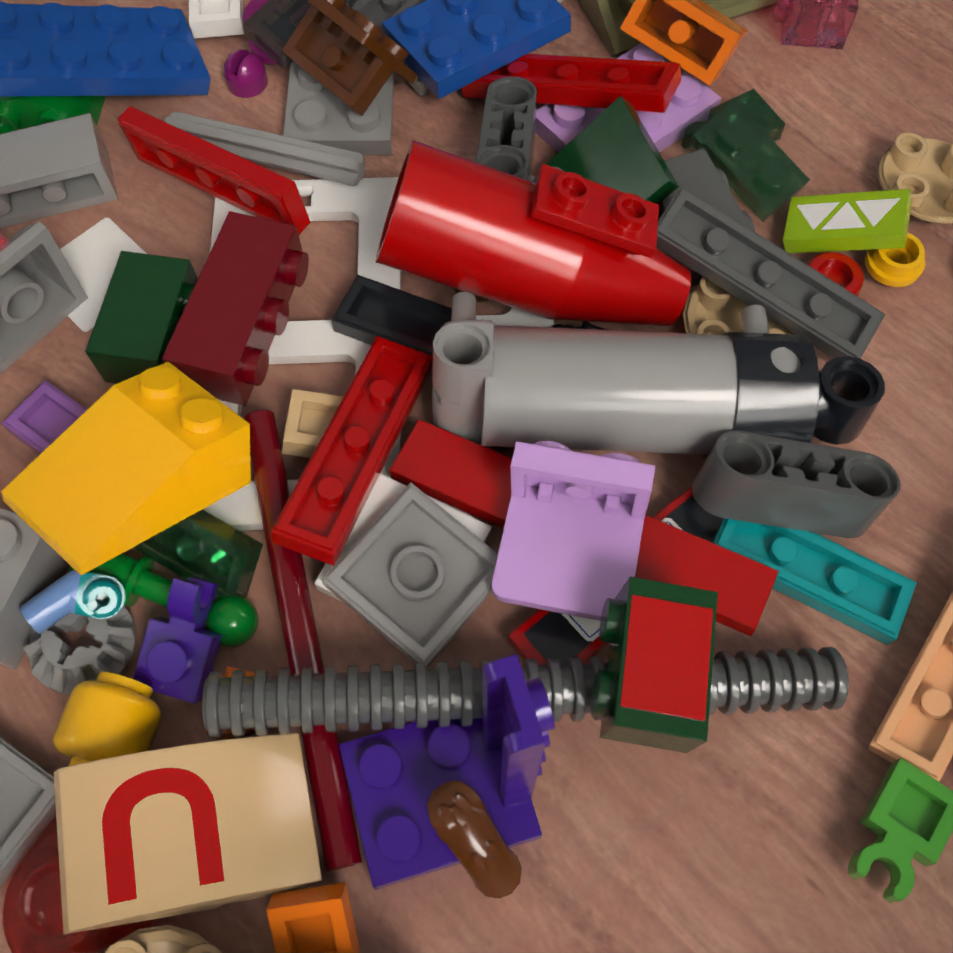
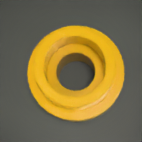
[865,232,926,287]

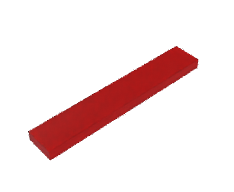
[389,419,779,637]

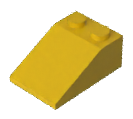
[1,362,251,575]

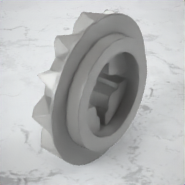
[23,605,136,695]

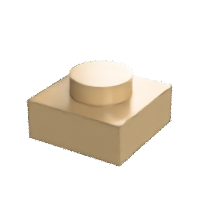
[282,389,343,458]

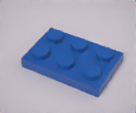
[381,0,571,99]

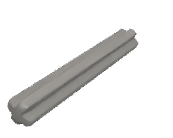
[163,111,365,186]

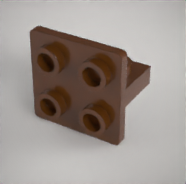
[282,0,418,116]

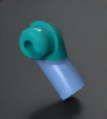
[19,570,126,634]

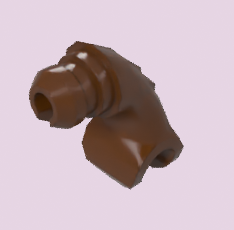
[427,780,522,898]

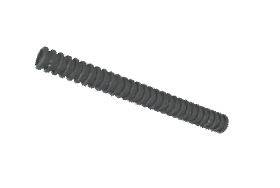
[202,647,849,738]

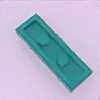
[712,518,917,645]

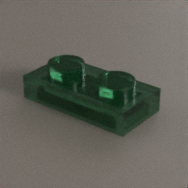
[690,100,810,222]
[133,509,263,598]

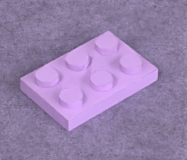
[535,43,721,153]

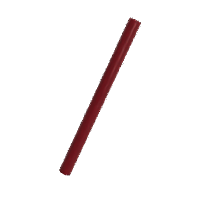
[243,410,362,872]

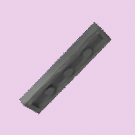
[656,186,885,358]

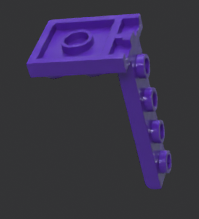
[339,654,555,890]

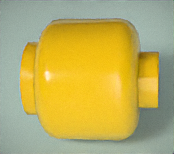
[52,671,162,767]

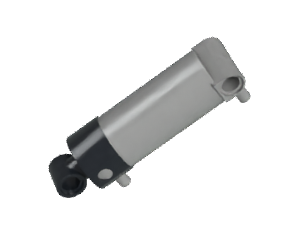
[432,292,885,455]

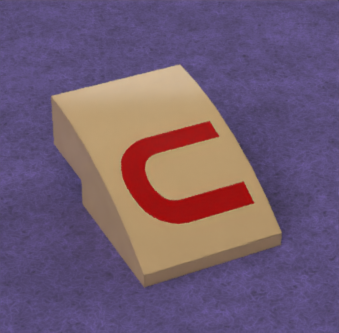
[54,733,322,934]

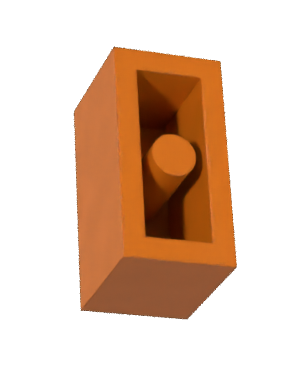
[620,0,748,86]

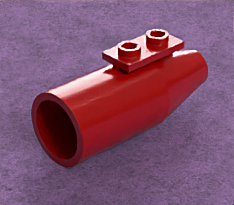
[375,140,691,326]

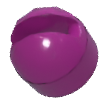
[224,49,268,98]

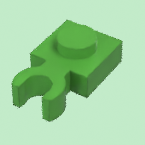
[848,758,953,903]

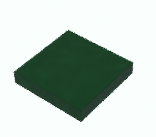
[545,96,679,204]

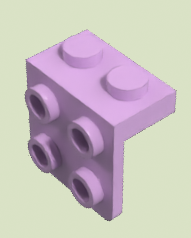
[492,441,656,621]

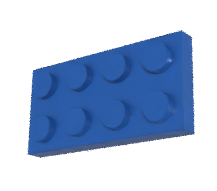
[0,2,211,97]

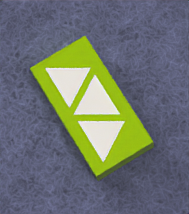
[783,189,912,253]

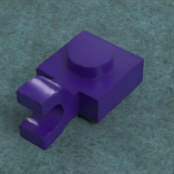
[133,577,222,704]

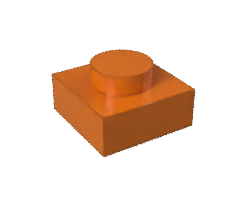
[266,882,361,953]

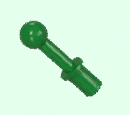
[69,553,259,647]

